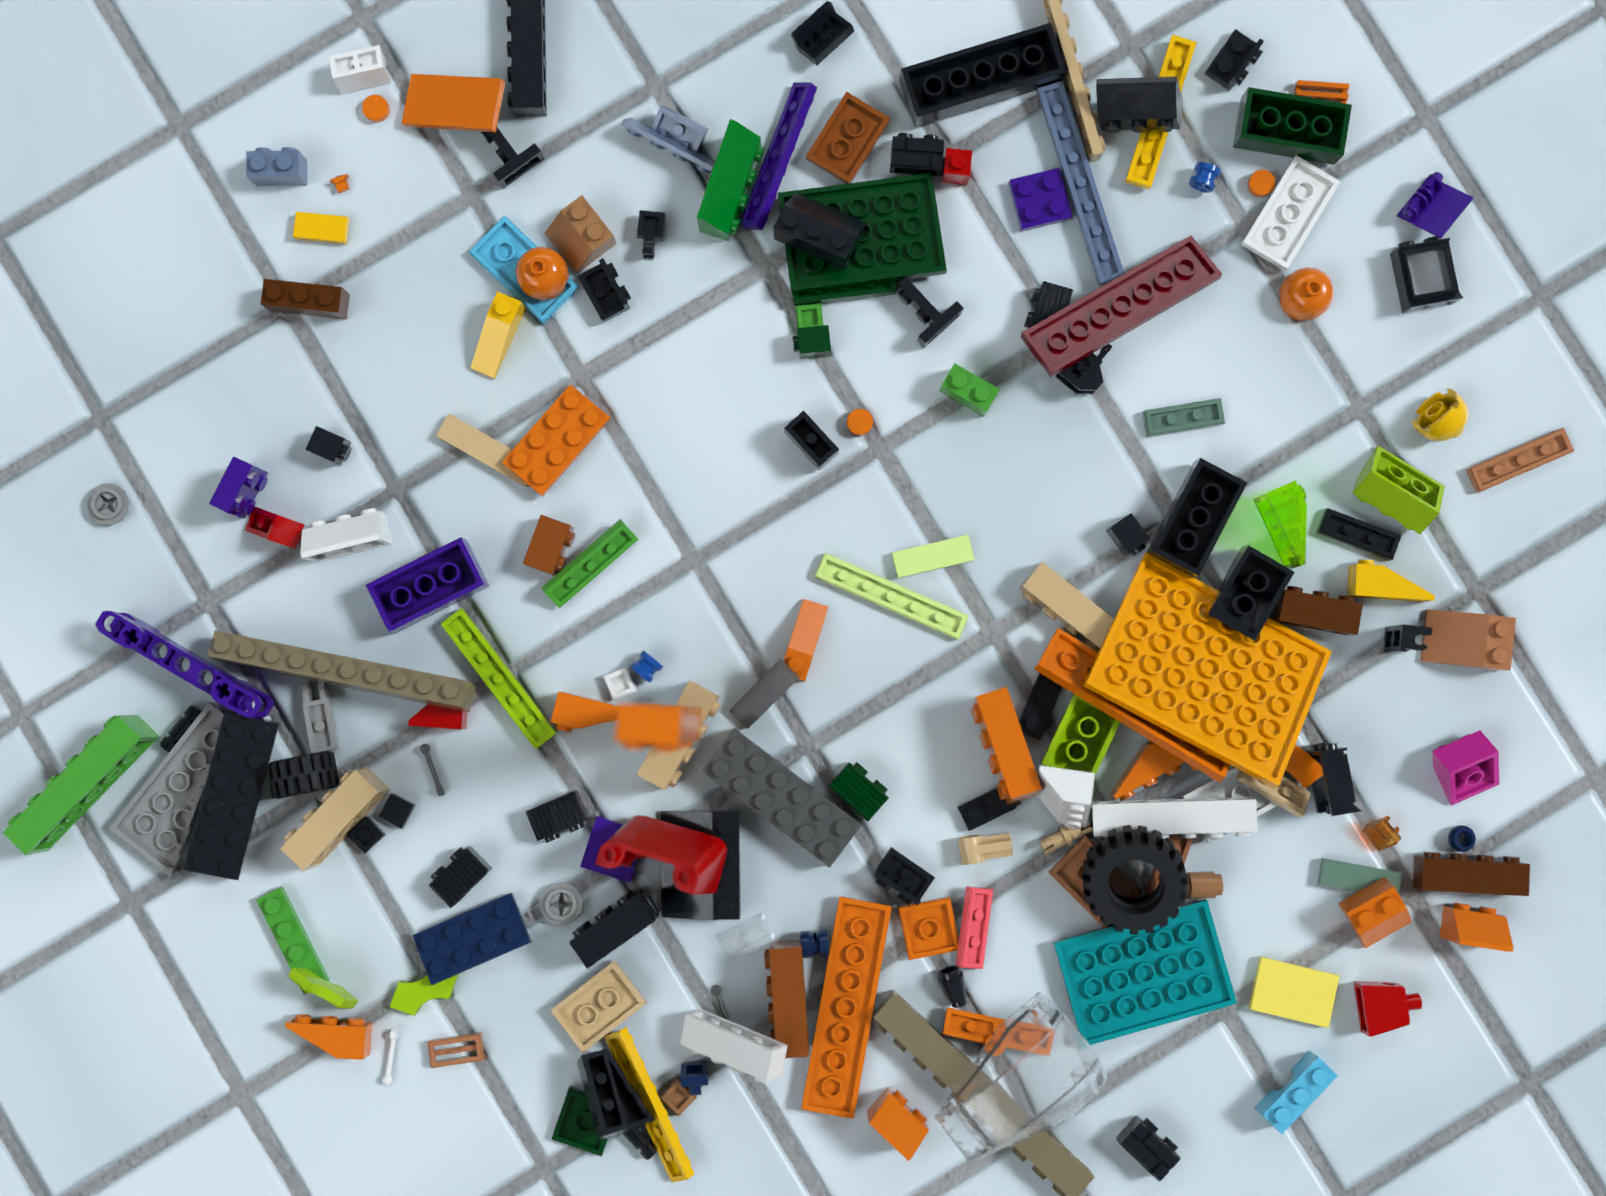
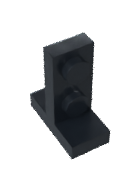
[481,127,544,189]
[897,277,964,348]

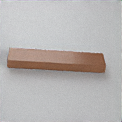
[1466,428,1574,493]

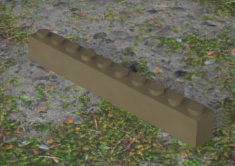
[208,631,476,712]
[872,990,1095,1196]

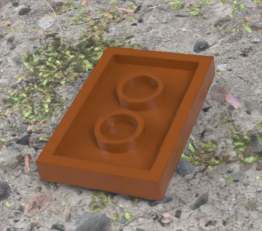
[806,92,891,184]

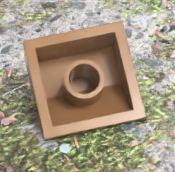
[544,195,617,275]

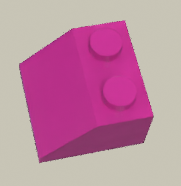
[1432,730,1499,805]

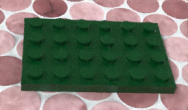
[778,173,947,294]

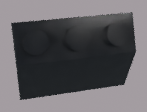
[1096,77,1183,133]
[773,193,867,270]

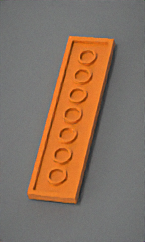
[1034,628,1230,783]
[801,896,892,1119]

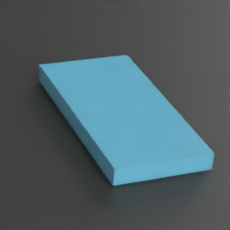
[469,215,580,325]

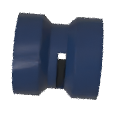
[800,930,828,958]

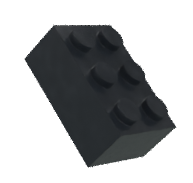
[569,889,659,969]

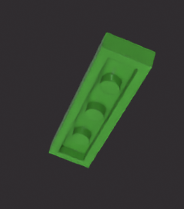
[541,519,639,608]
[256,886,330,995]

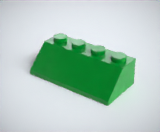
[696,119,764,241]

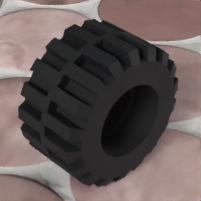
[266,751,340,799]

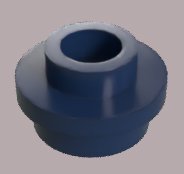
[1448,825,1476,852]

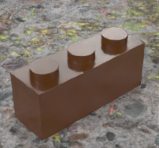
[261,279,350,320]
[1273,586,1363,636]

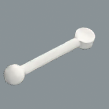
[382,1029,398,1085]

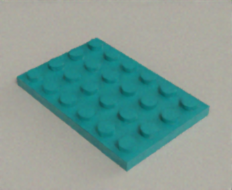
[1053,899,1237,1047]

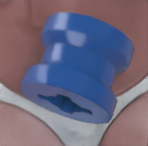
[1189,162,1221,193]
[630,650,663,683]

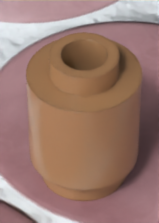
[1185,871,1223,899]

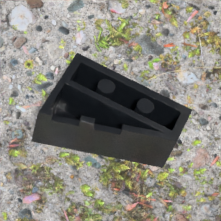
[577,1048,655,1141]

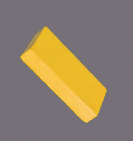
[293,212,350,244]

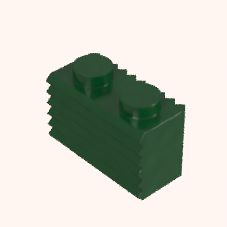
[828,762,889,821]

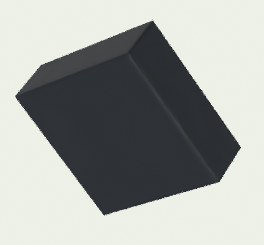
[378,793,416,829]
[347,816,386,854]

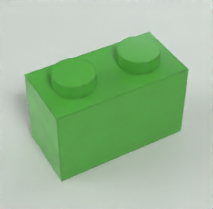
[939,363,1000,417]

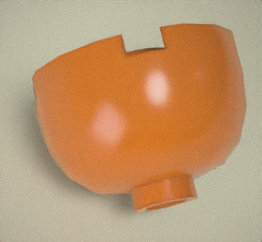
[516,246,569,301]
[1279,267,1334,321]

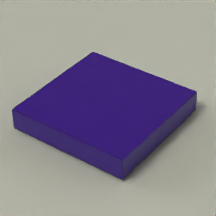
[580,816,639,883]

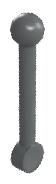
[420,744,445,797]
[711,985,730,1021]

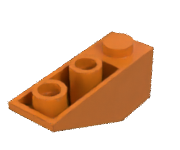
[1110,741,1185,801]
[285,1014,372,1060]

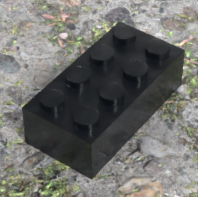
[1147,458,1248,577]

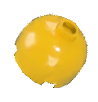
[1412,389,1469,442]

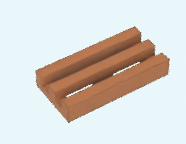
[428,1032,485,1068]

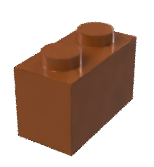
[522,515,575,576]

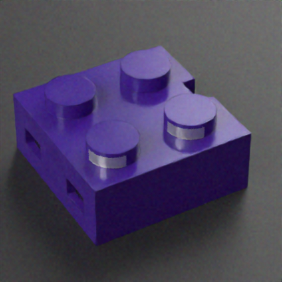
[209,456,268,519]

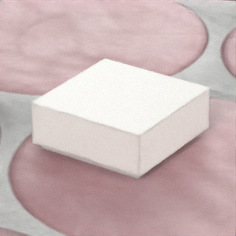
[603,667,637,701]

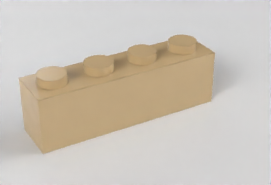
[1020,562,1113,652]

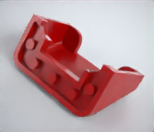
[595,815,727,895]

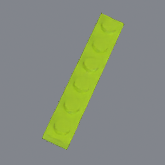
[441,608,557,749]

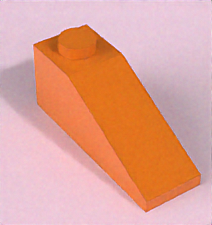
[784,599,828,681]
[551,691,618,733]

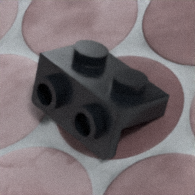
[791,1,855,66]
[577,258,631,323]
[873,847,935,906]

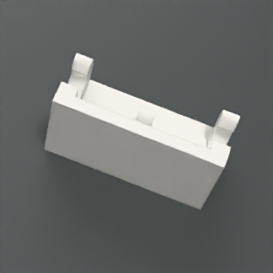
[329,45,391,94]

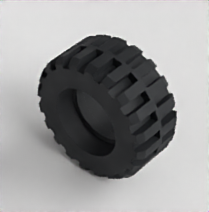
[1082,825,1188,935]

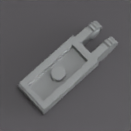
[301,681,340,753]

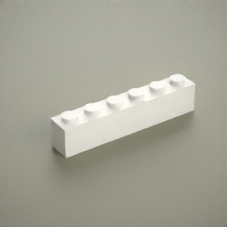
[1092,796,1258,839]

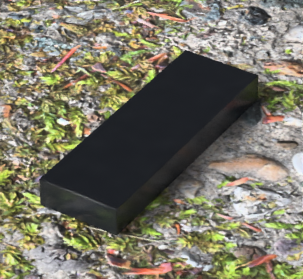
[1316,508,1401,561]

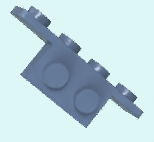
[622,105,715,173]

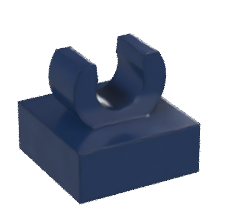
[680,1061,709,1096]

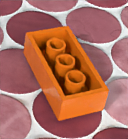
[971,687,1042,805]

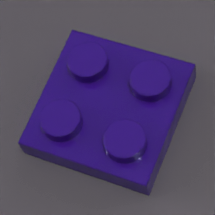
[1009,167,1073,232]

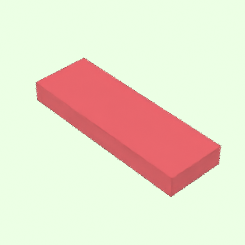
[956,886,993,969]

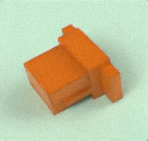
[329,174,350,193]

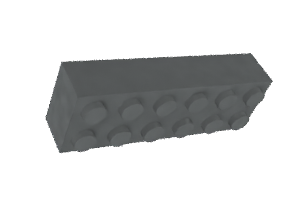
[702,728,862,868]

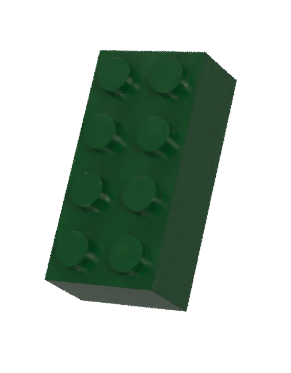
[1233,87,1352,165]

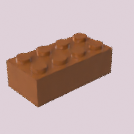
[764,940,809,1058]

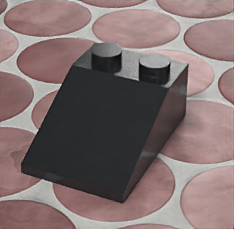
[1208,545,1295,641]

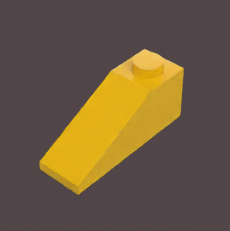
[470,291,526,379]
[1347,559,1435,602]

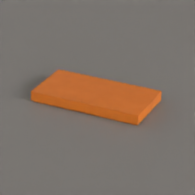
[402,74,505,133]

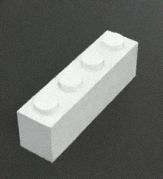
[680,1009,788,1083]

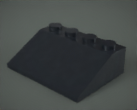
[661,810,741,920]

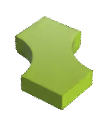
[288,967,359,1009]
[390,974,459,1016]

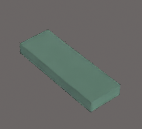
[1142,398,1225,437]
[1317,858,1403,894]

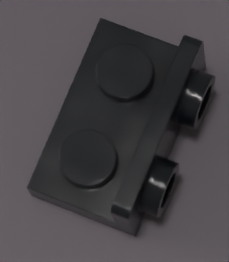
[1204,29,1264,91]

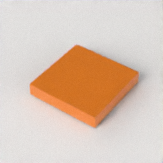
[898,896,959,960]

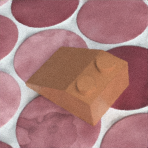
[1420,609,1516,671]

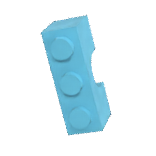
[1254,1051,1338,1134]

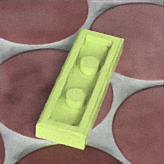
[892,535,974,578]

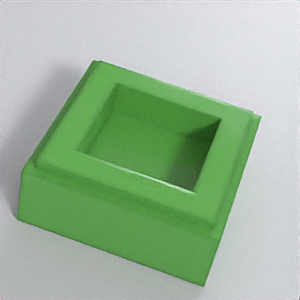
[796,304,823,328]

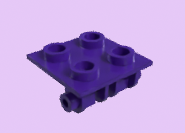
[1397,172,1474,239]

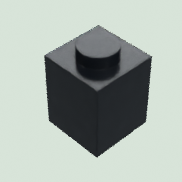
[305,426,351,466]
[1106,513,1150,556]

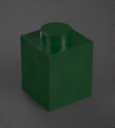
[793,325,831,359]

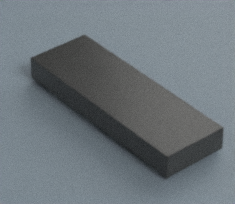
[729,659,800,729]

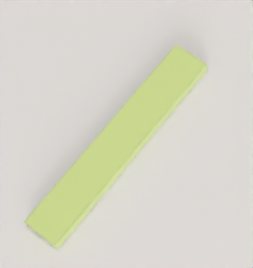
[814,553,969,640]

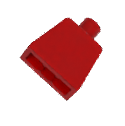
[1353,981,1422,1037]

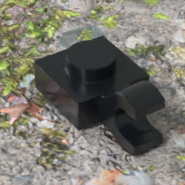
[637,210,666,259]

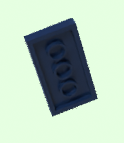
[412,893,532,985]

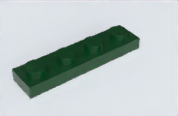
[792,281,897,306]

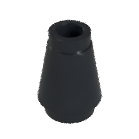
[938,965,967,1008]

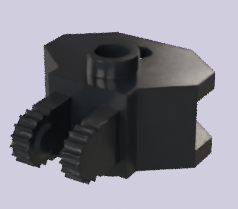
[1055,344,1113,394]

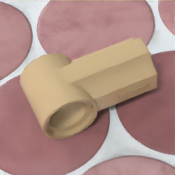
[958,832,1013,865]

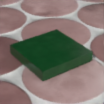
[551,1086,608,1157]

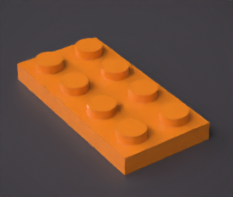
[502,384,611,497]

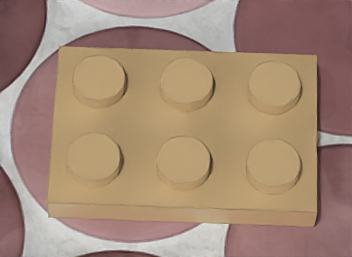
[550,960,647,1053]

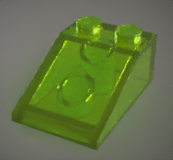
[1253,480,1307,569]

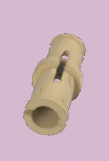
[1038,821,1093,856]

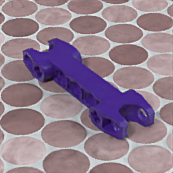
[95,611,275,717]

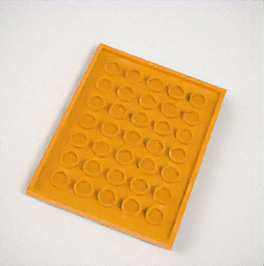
[1083,552,1332,788]

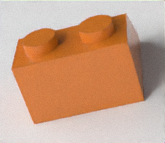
[1338,877,1412,949]
[1439,902,1513,952]
[867,1087,929,1161]

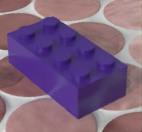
[366,537,490,634]

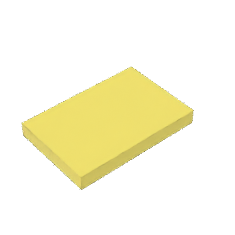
[1248,956,1340,1028]

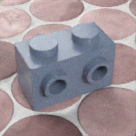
[246,147,307,186]

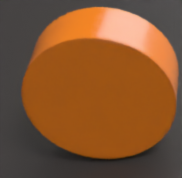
[362,94,390,122]
[1247,169,1275,197]
[847,409,873,436]

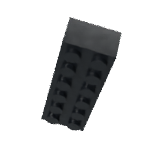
[899,23,1066,128]
[183,710,279,880]

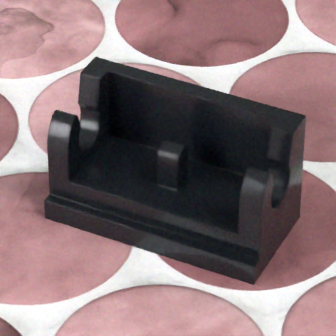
[1383,624,1432,653]

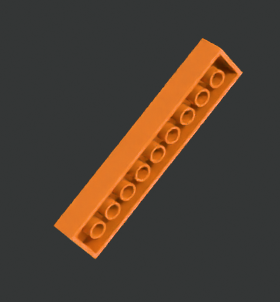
[615,703,702,752]

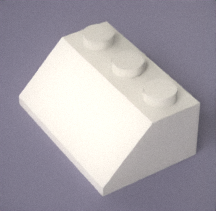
[300,508,392,562]
[1037,766,1095,829]

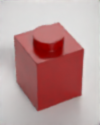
[942,148,972,185]

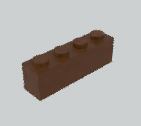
[1413,852,1530,896]

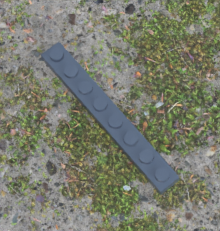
[1036,81,1124,286]

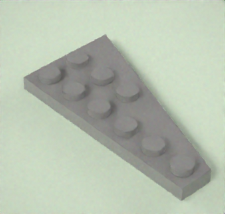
[109,702,224,877]

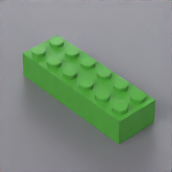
[3,715,160,855]

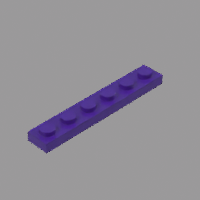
[739,82,818,231]

